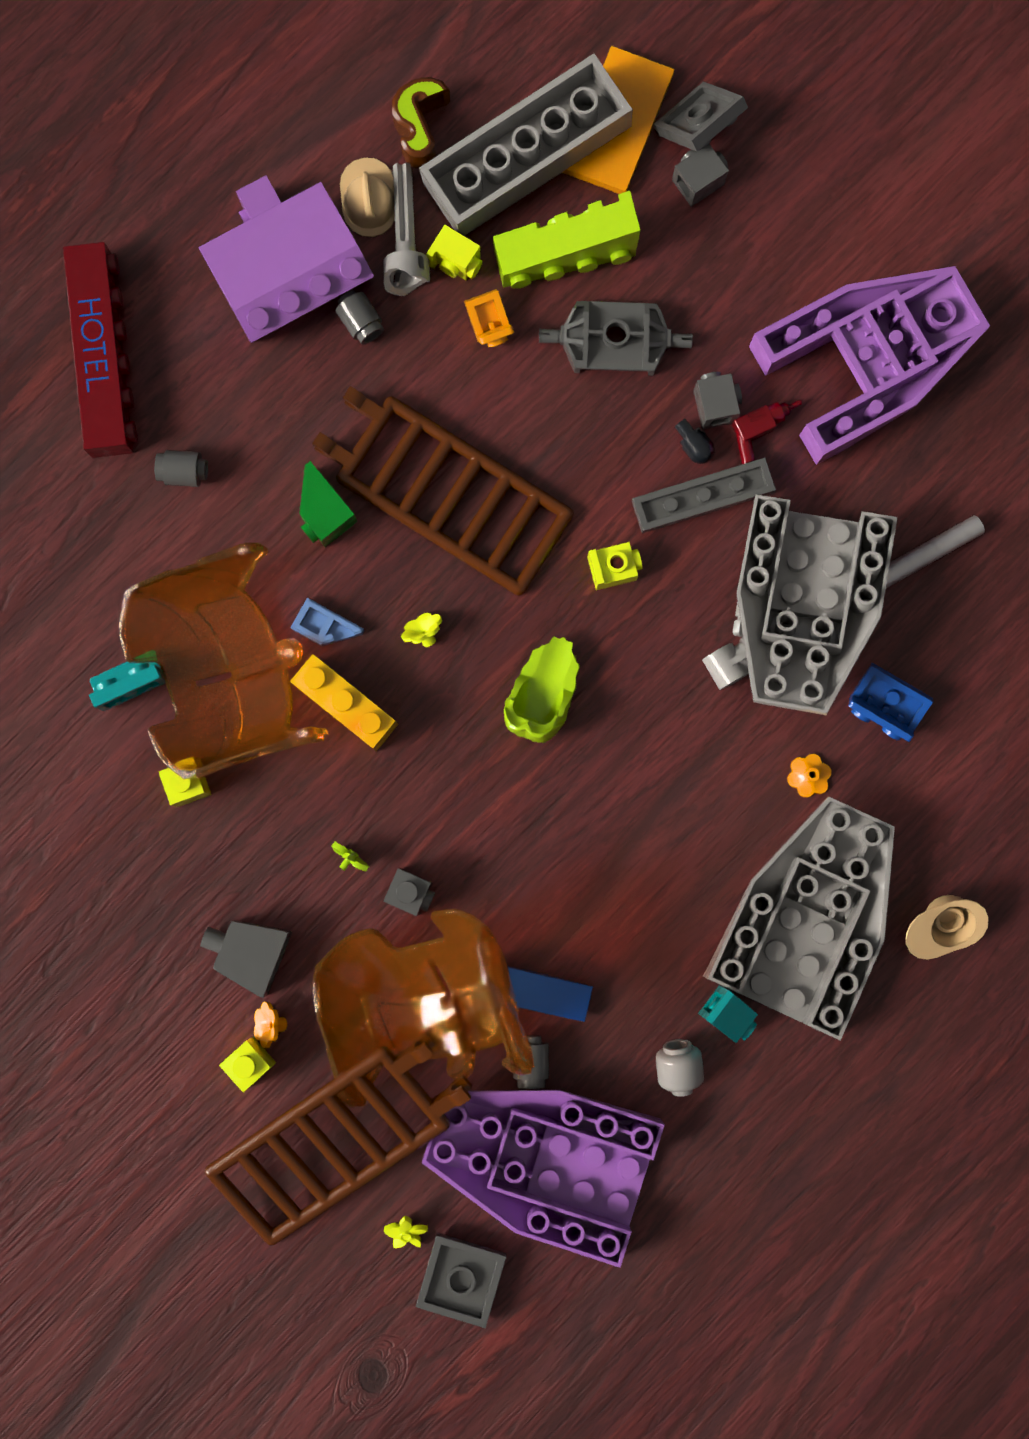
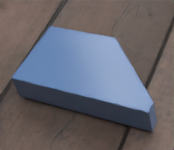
[290,598,365,646]

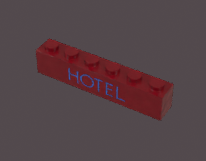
[63,242,137,458]

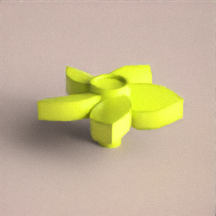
[384,1215,428,1249]

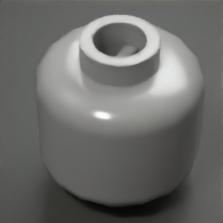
[655,1039,704,1096]

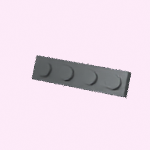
[631,458,776,534]

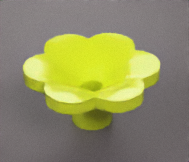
[401,613,442,647]

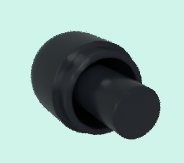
[675,418,715,464]

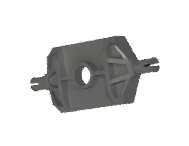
[539,301,693,376]

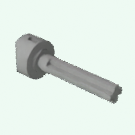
[383,163,430,296]

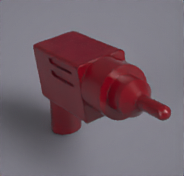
[732,400,802,464]

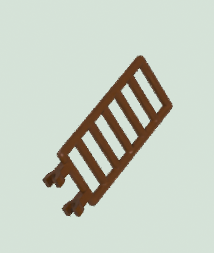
[312,386,574,596]
[205,1031,472,1246]

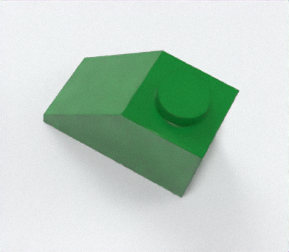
[299,461,358,547]

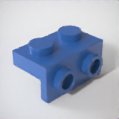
[848,663,933,742]

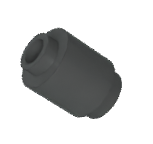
[335,290,384,345]
[154,450,208,487]
[513,1035,549,1089]

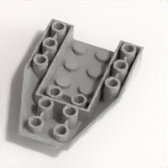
[737,494,897,715]
[703,797,895,1041]

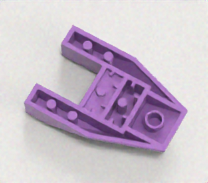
[749,266,990,465]

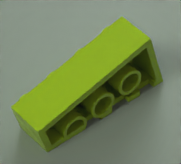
[493,190,640,289]

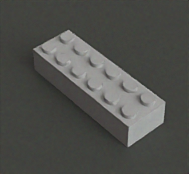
[419,53,633,236]

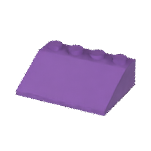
[198,182,374,343]

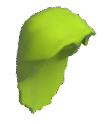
[504,636,580,743]

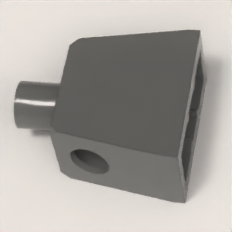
[200,920,292,998]

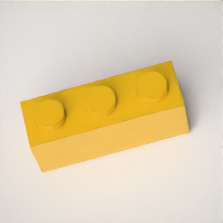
[290,654,398,751]

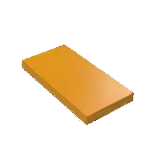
[562,46,675,194]

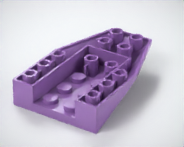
[422,1090,664,1268]

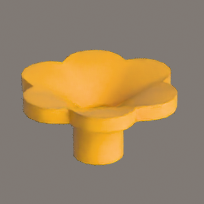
[787,754,832,798]
[254,1002,287,1048]

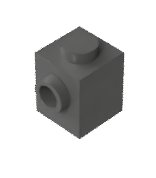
[672,144,729,207]
[693,372,742,430]
[383,868,435,916]

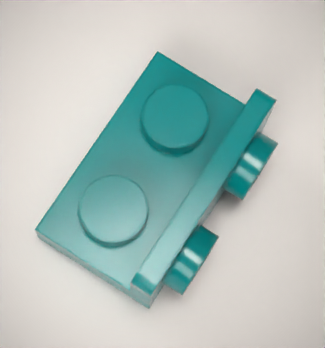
[89,651,168,711]

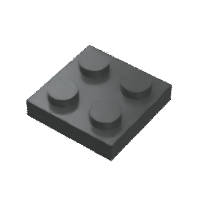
[653,82,748,152]
[416,1232,506,1328]

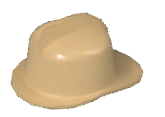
[340,158,395,237]
[906,895,989,960]

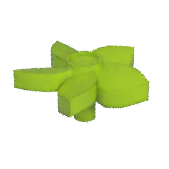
[331,841,369,872]

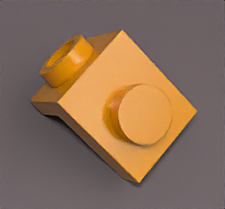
[464,289,514,347]

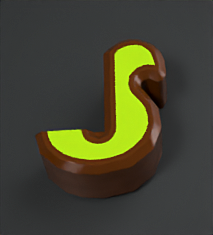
[392,77,451,168]

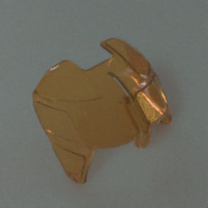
[119,543,328,779]
[312,909,534,1107]

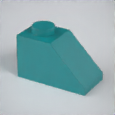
[698,985,758,1043]

